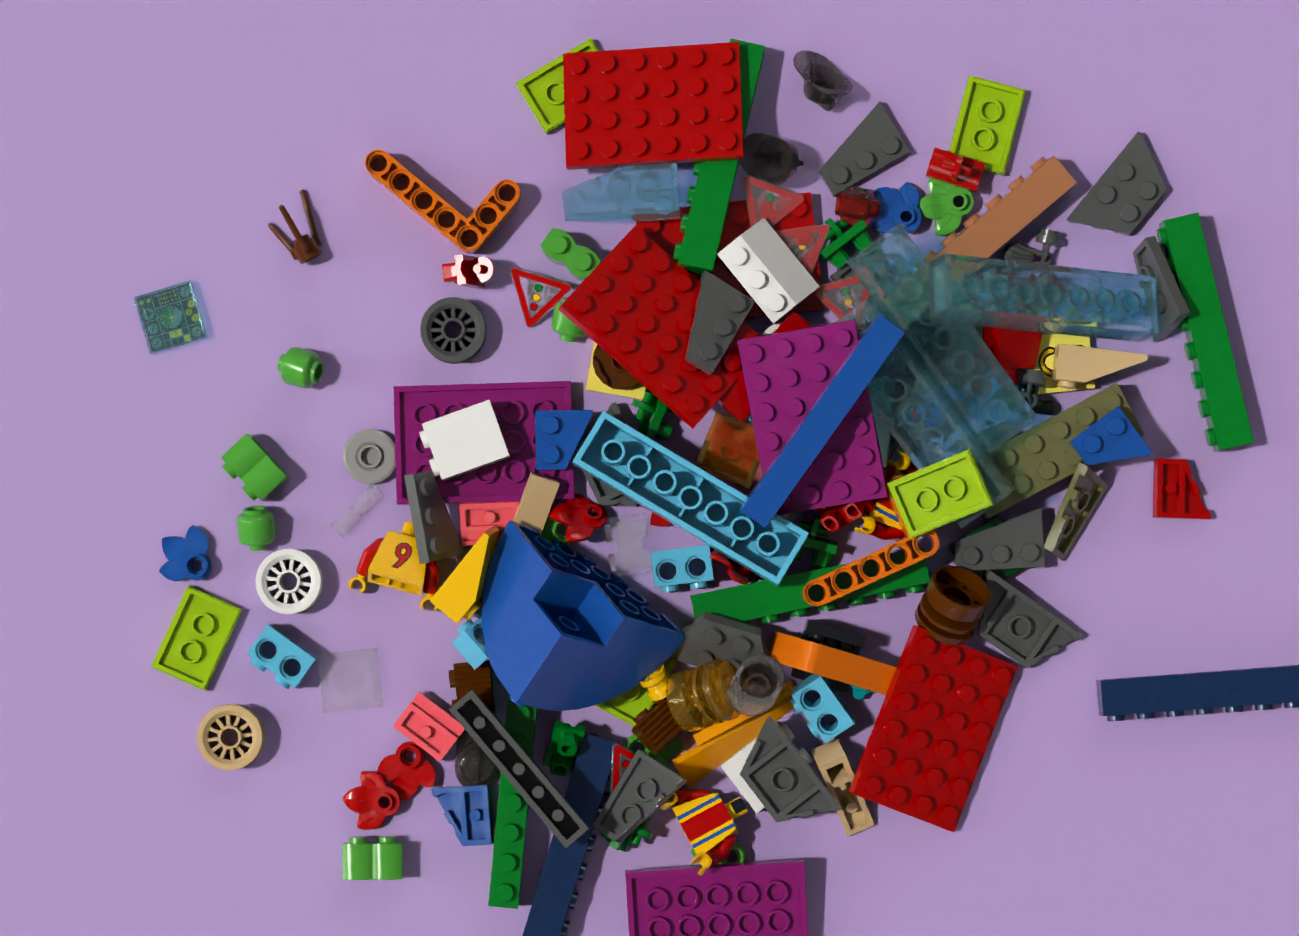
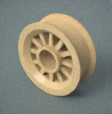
[197,704,265,770]

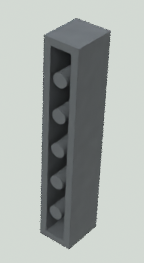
[448,689,590,848]

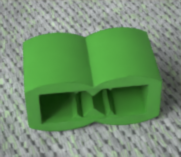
[540,228,601,282]
[221,433,290,501]
[343,836,403,880]

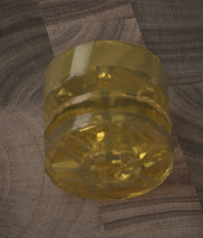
[666,659,744,732]

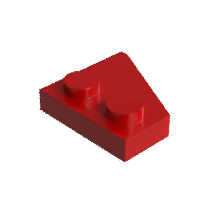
[1152,458,1211,520]

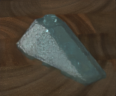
[562,163,682,221]

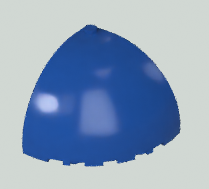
[482,520,686,711]

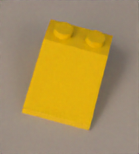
[430,526,499,624]

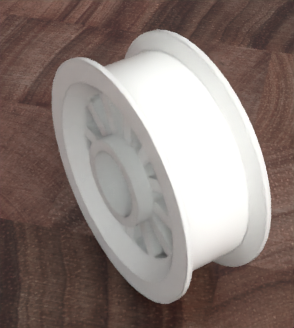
[256,549,323,614]

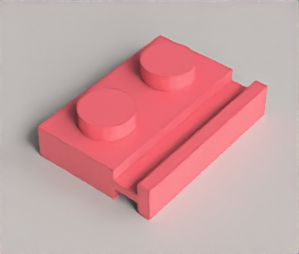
[459,501,519,546]
[393,692,465,762]

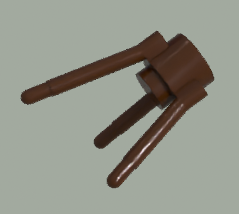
[268,189,323,264]

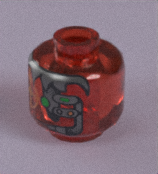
[835,186,880,226]

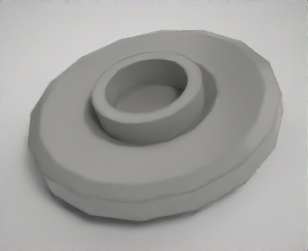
[343,429,396,484]

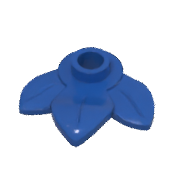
[867,182,922,234]
[159,525,212,581]

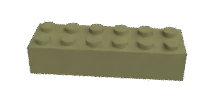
[975,383,1145,520]

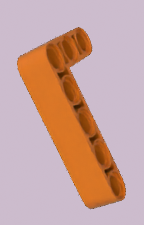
[365,149,521,254]
[802,475,939,607]
[767,631,897,695]

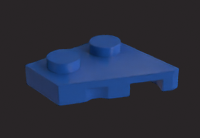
[1069,406,1152,466]
[535,410,592,471]
[432,784,494,846]

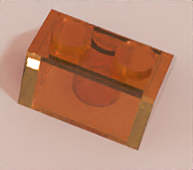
[695,411,760,489]

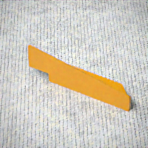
[672,680,795,788]

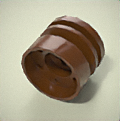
[914,565,991,645]

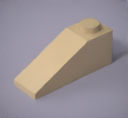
[1051,344,1148,389]
[810,739,875,837]

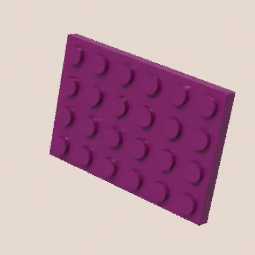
[737,319,889,515]
[393,381,574,505]
[625,859,808,936]

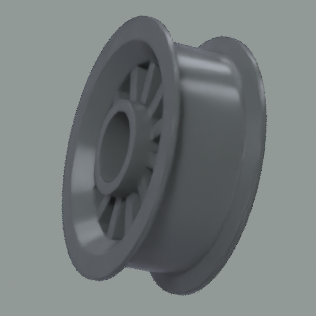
[420,297,487,364]

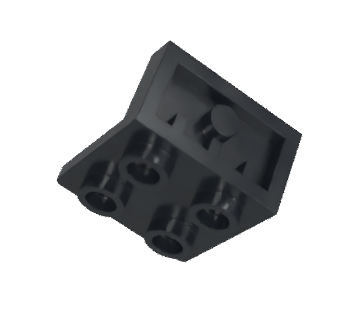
[791,619,866,692]

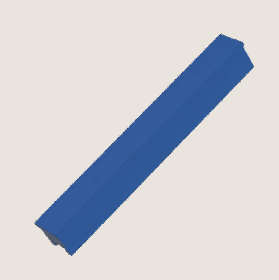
[740,312,905,528]

